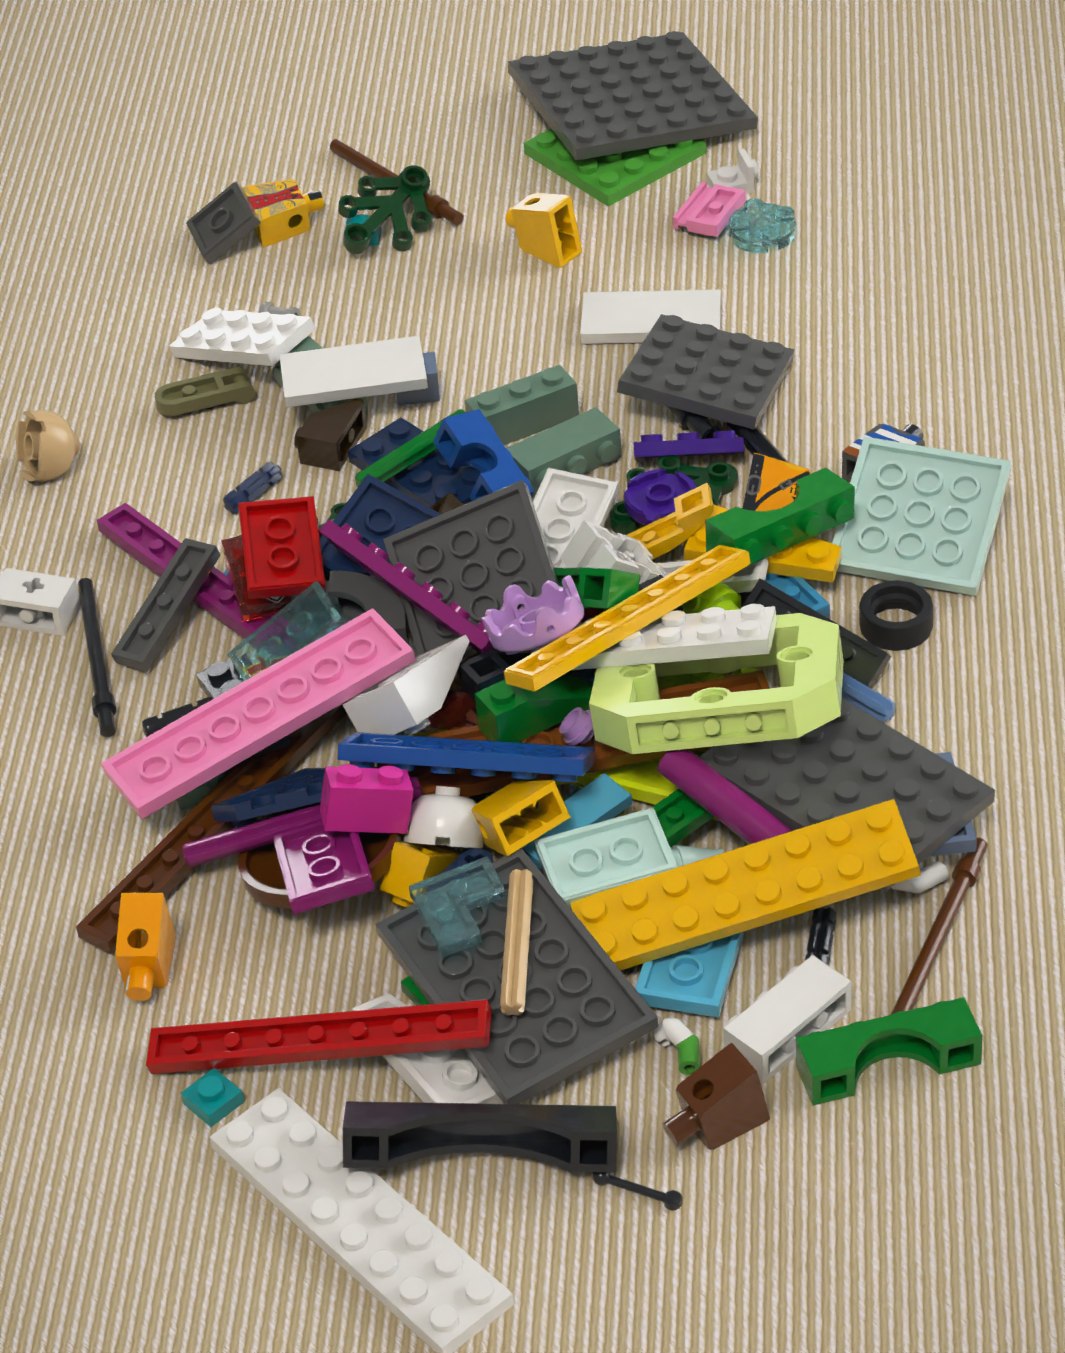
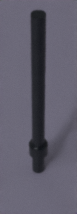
[78,578,116,737]

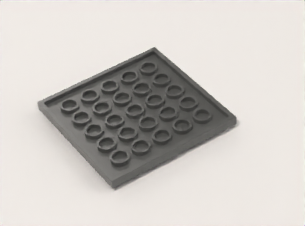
[508,31,758,161]

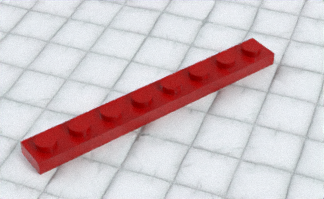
[146,1000,491,1074]

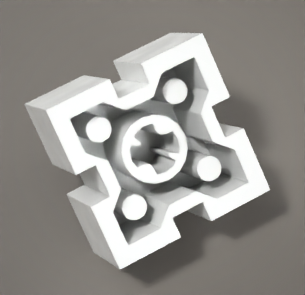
[560,520,668,584]

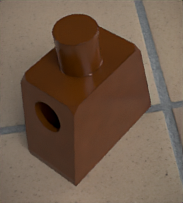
[662,1043,770,1150]

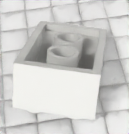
[343,634,470,735]

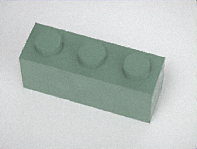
[465,365,579,445]
[506,407,622,498]

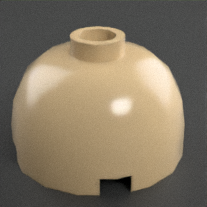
[16,410,80,481]

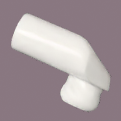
[891,861,949,894]

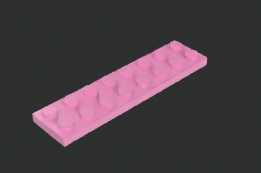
[101,608,416,819]

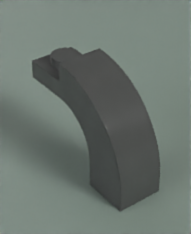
[291,571,409,645]

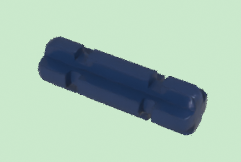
[223,462,282,514]

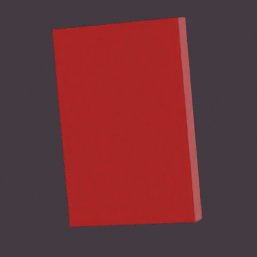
[238,496,326,599]

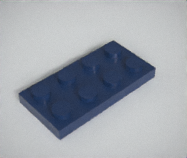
[348,417,481,508]

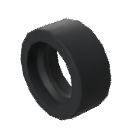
[859,580,933,651]

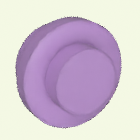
[559,707,594,746]

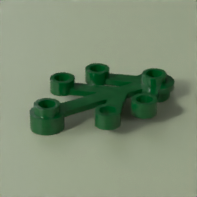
[338,165,432,254]
[610,455,738,535]

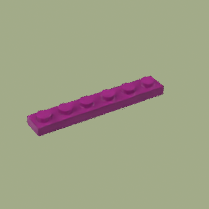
[319,519,496,654]

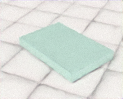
[534,807,678,908]

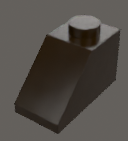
[294,399,367,471]

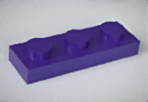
[634,431,744,459]

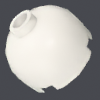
[403,786,484,848]

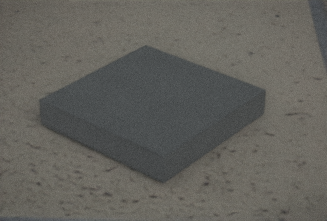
[186,181,261,265]

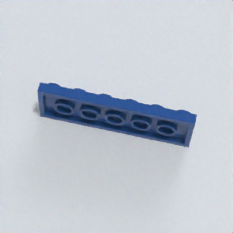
[337,732,596,782]

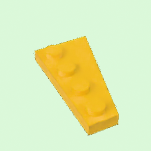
[684,504,842,583]

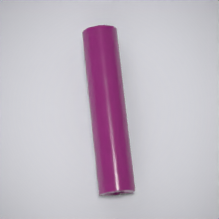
[657,749,793,844]

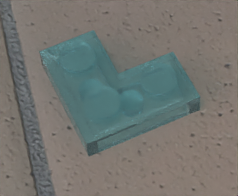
[409,856,505,958]

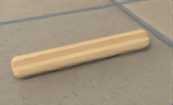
[500,869,533,1016]

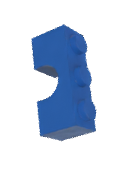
[433,409,535,501]

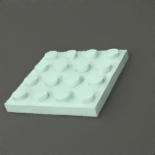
[832,436,1011,596]

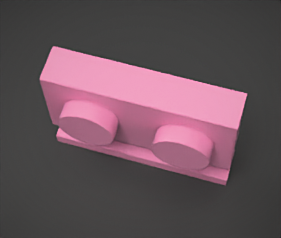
[672,182,746,237]

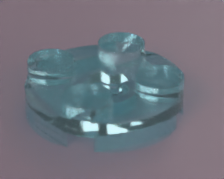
[729,198,796,253]

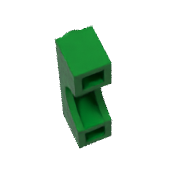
[705,467,855,567]
[796,997,983,1106]

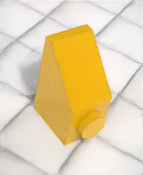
[379,842,461,907]

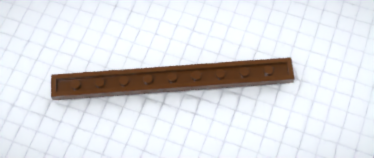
[76,701,347,954]

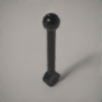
[592,1172,682,1210]

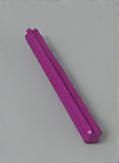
[183,777,422,867]

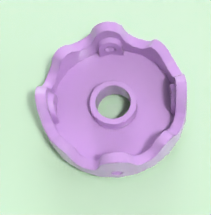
[481,575,584,655]

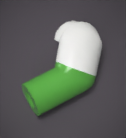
[654,1018,700,1075]

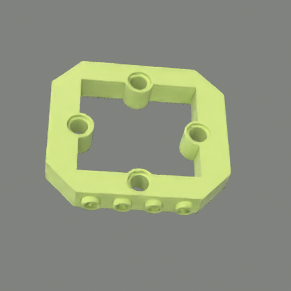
[589,613,844,754]

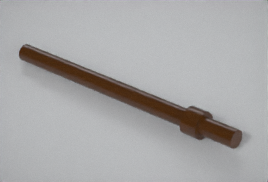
[330,139,464,225]
[891,837,988,1015]

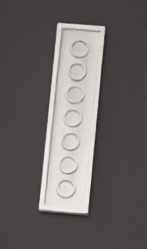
[209,1088,514,1353]

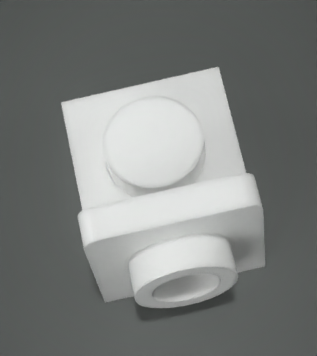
[706,149,758,194]

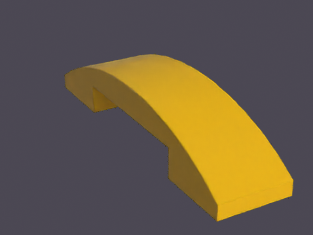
[626,483,714,559]

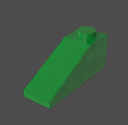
[475,675,592,742]

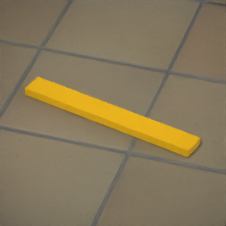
[504,545,751,692]

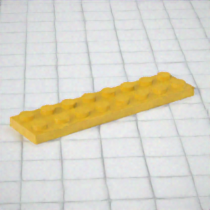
[570,799,921,970]

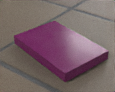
[273,821,375,915]

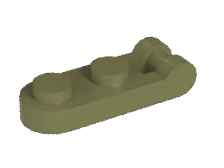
[155,367,256,417]

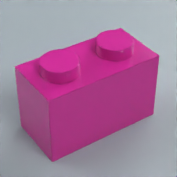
[320,764,414,834]

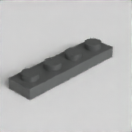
[111,538,221,672]

